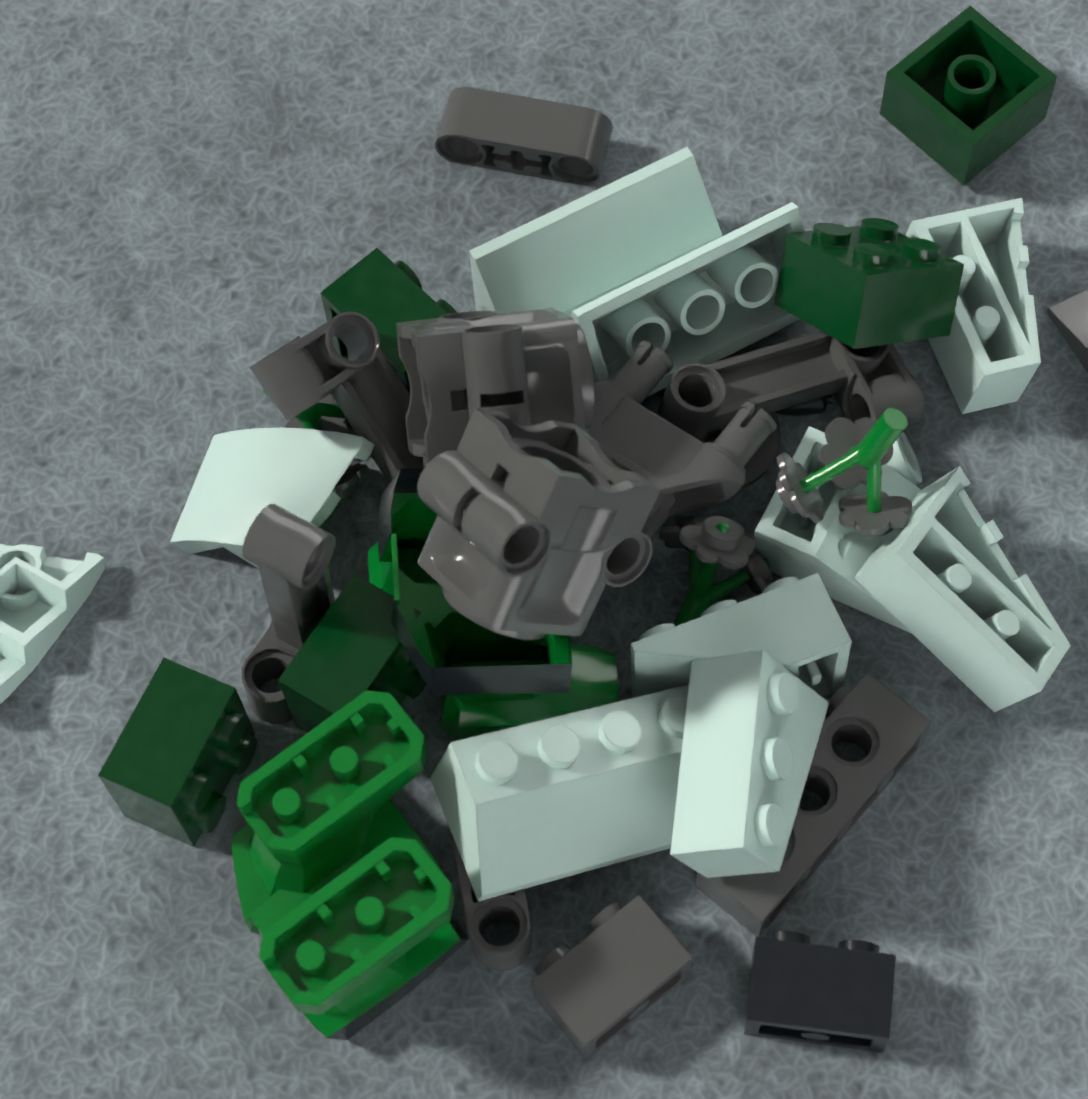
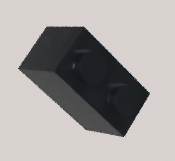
[744,931,896,1053]

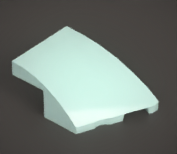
[170,427,374,569]
[0,543,105,704]

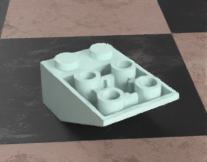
[754,426,921,634]
[630,573,852,700]

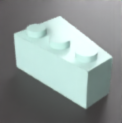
[670,650,829,878]

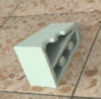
[906,198,1041,414]
[854,466,1071,712]

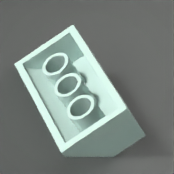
[469,147,722,316]
[570,202,804,397]
[430,685,689,901]

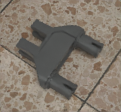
[589,340,777,538]

